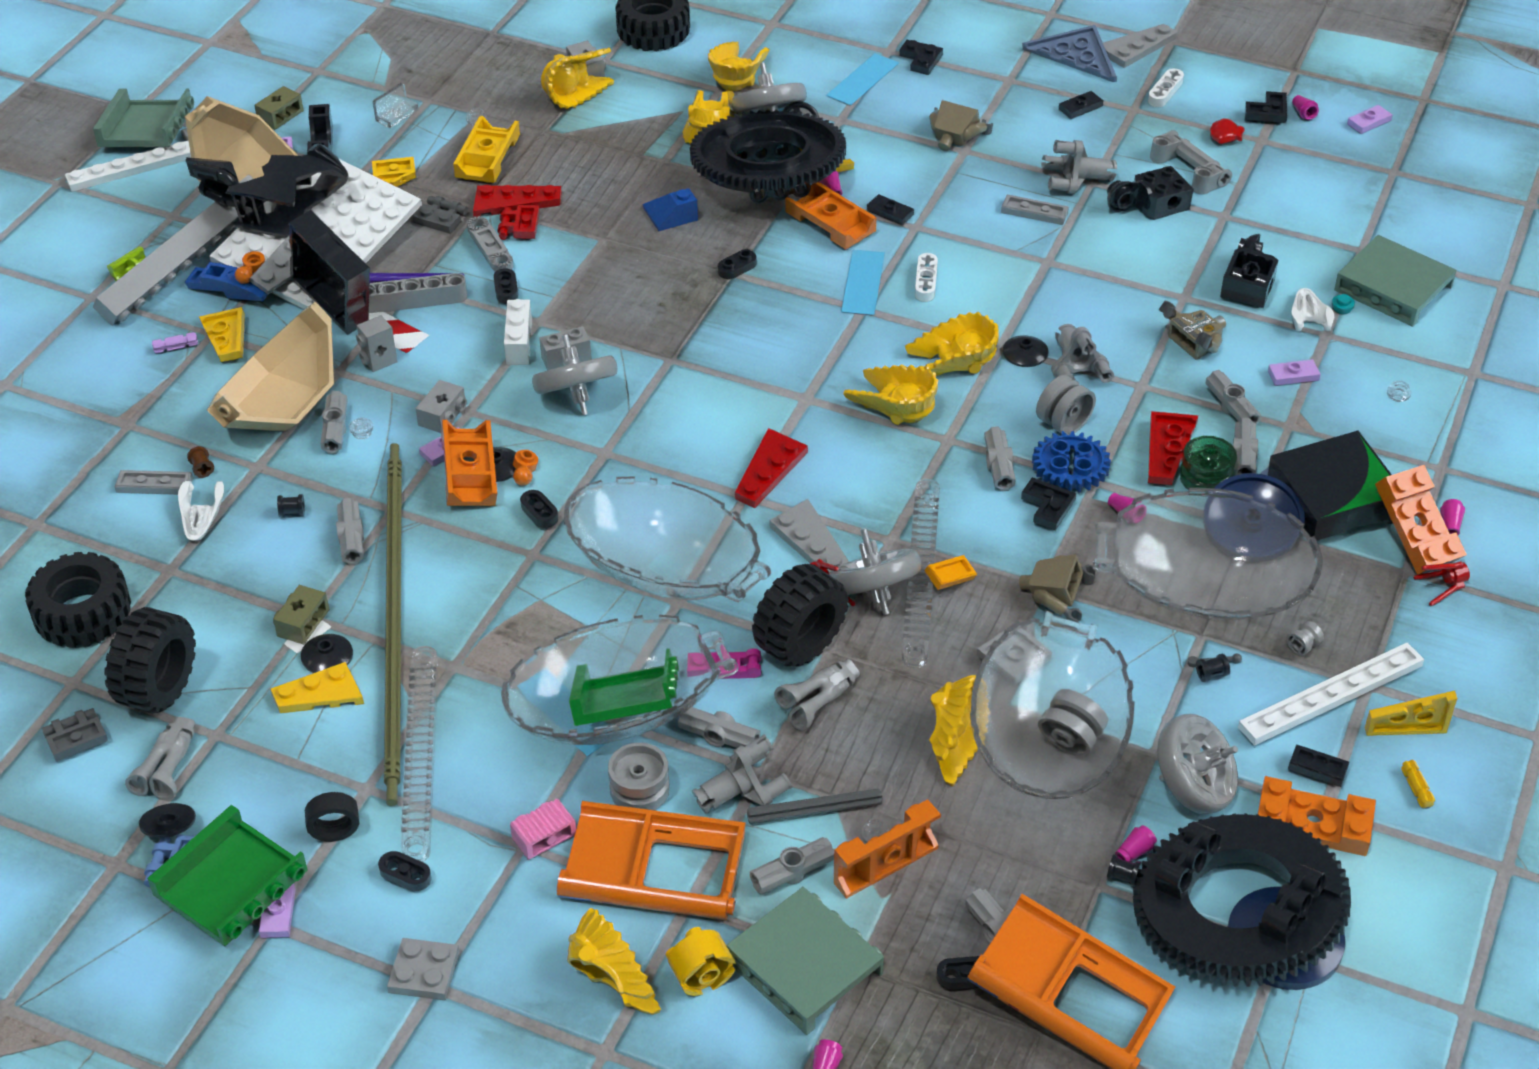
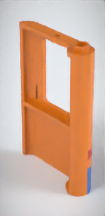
[557,801,746,920]
[967,894,1176,1069]

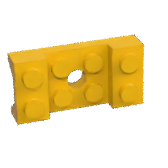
[453,116,520,183]

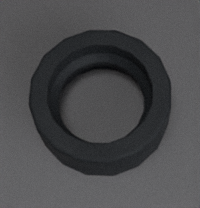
[304,792,360,842]

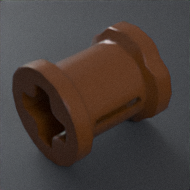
[187,446,214,478]

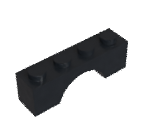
[307,104,333,154]

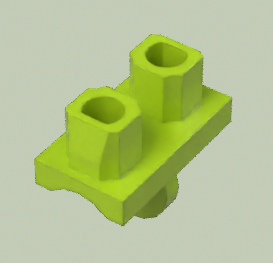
[107,246,146,282]

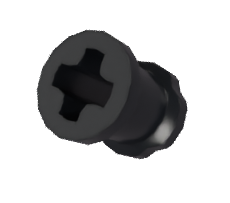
[277,494,305,517]
[1196,653,1230,682]
[1107,854,1141,886]

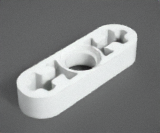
[1148,69,1184,107]
[915,253,938,302]

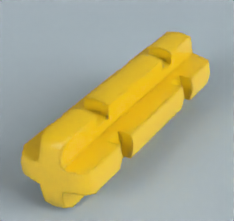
[1401,760,1435,808]

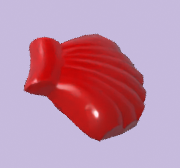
[1210,118,1245,144]

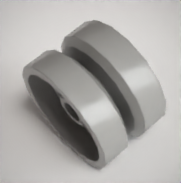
[1036,375,1096,435]
[1038,689,1108,756]
[608,743,670,810]

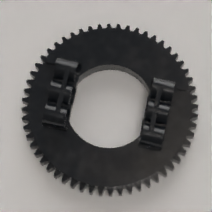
[690,109,846,204]
[1133,813,1351,987]

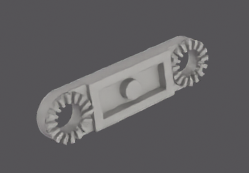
[467,216,513,271]

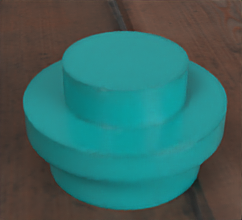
[1332,294,1355,314]

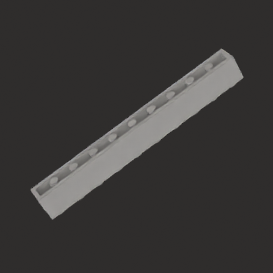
[93,175,253,326]

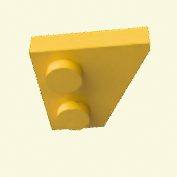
[372,157,416,187]

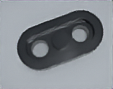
[718,249,757,279]
[493,268,518,304]
[520,490,558,528]
[378,851,432,891]
[936,956,980,990]

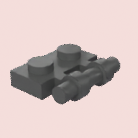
[413,196,468,234]
[41,708,108,762]

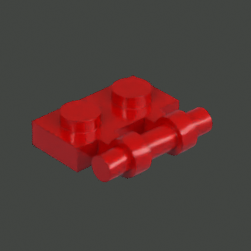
[497,205,540,240]

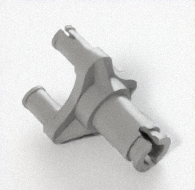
[1041,140,1117,194]
[1051,324,1114,383]
[692,734,793,814]

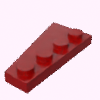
[473,185,562,218]
[1148,411,1199,485]
[735,428,808,508]

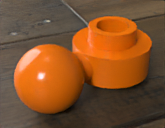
[235,251,265,284]
[513,450,538,486]

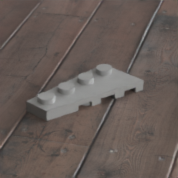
[1103,24,1178,68]
[250,236,291,294]
[769,499,849,573]

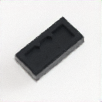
[1059,91,1104,119]
[867,194,914,226]
[1288,744,1349,787]

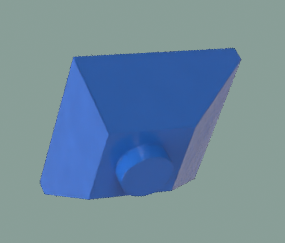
[642,188,698,231]

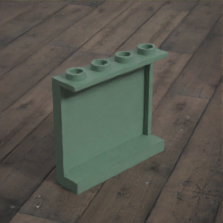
[93,88,194,147]
[1334,235,1457,327]
[726,887,884,1035]

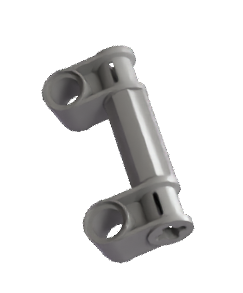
[1150,130,1232,194]

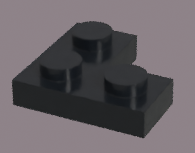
[899,39,943,75]
[1245,91,1287,123]
[1021,477,1077,531]

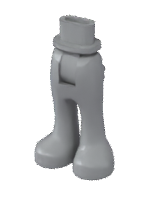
[774,659,860,731]
[125,717,195,801]

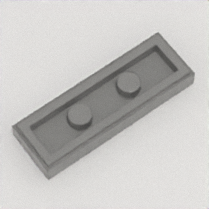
[1001,195,1069,225]
[115,470,193,495]

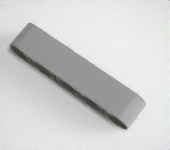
[369,273,467,313]

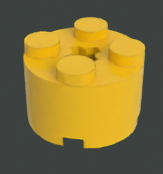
[665,927,736,996]

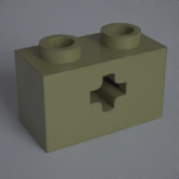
[254,86,304,130]
[273,584,330,645]

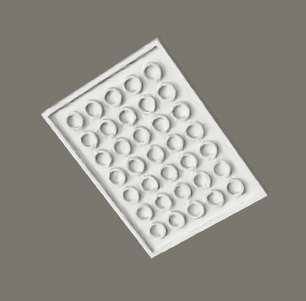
[210,159,422,309]

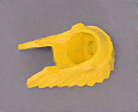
[708,41,770,92]
[541,47,614,109]
[682,90,735,143]
[905,312,999,376]
[843,364,939,425]
[929,675,987,787]
[567,908,661,1015]

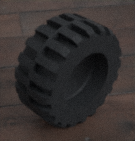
[615,0,690,51]
[25,552,131,648]
[752,564,849,667]
[104,607,196,714]

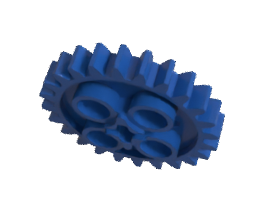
[1032,431,1111,493]

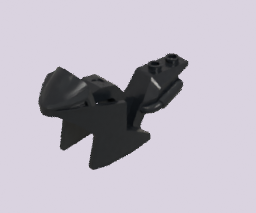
[185,144,349,237]

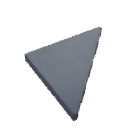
[1022,25,1117,82]

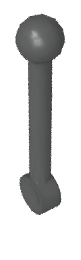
[1187,653,1242,667]

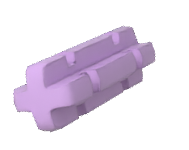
[152,332,198,354]

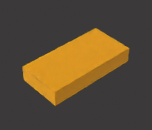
[924,555,977,590]

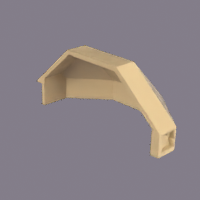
[185,96,298,182]
[207,302,334,431]

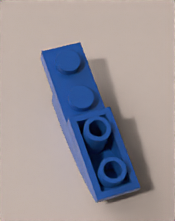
[185,262,268,301]

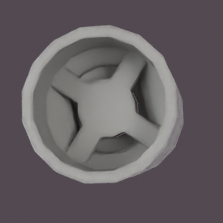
[1287,621,1324,656]

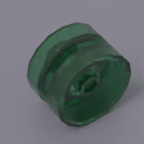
[1180,436,1237,496]

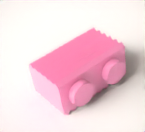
[510,798,576,860]

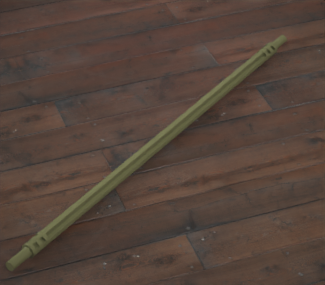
[384,443,402,806]

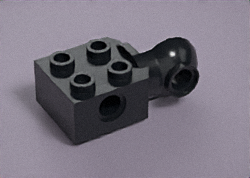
[1107,166,1194,219]
[1220,234,1279,308]

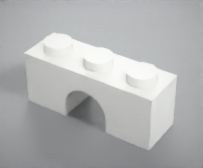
[504,299,532,365]

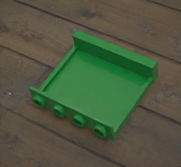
[569,648,679,726]
[147,805,308,946]

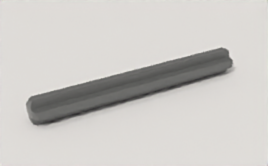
[747,788,882,824]

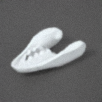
[1292,288,1334,331]
[178,481,224,541]

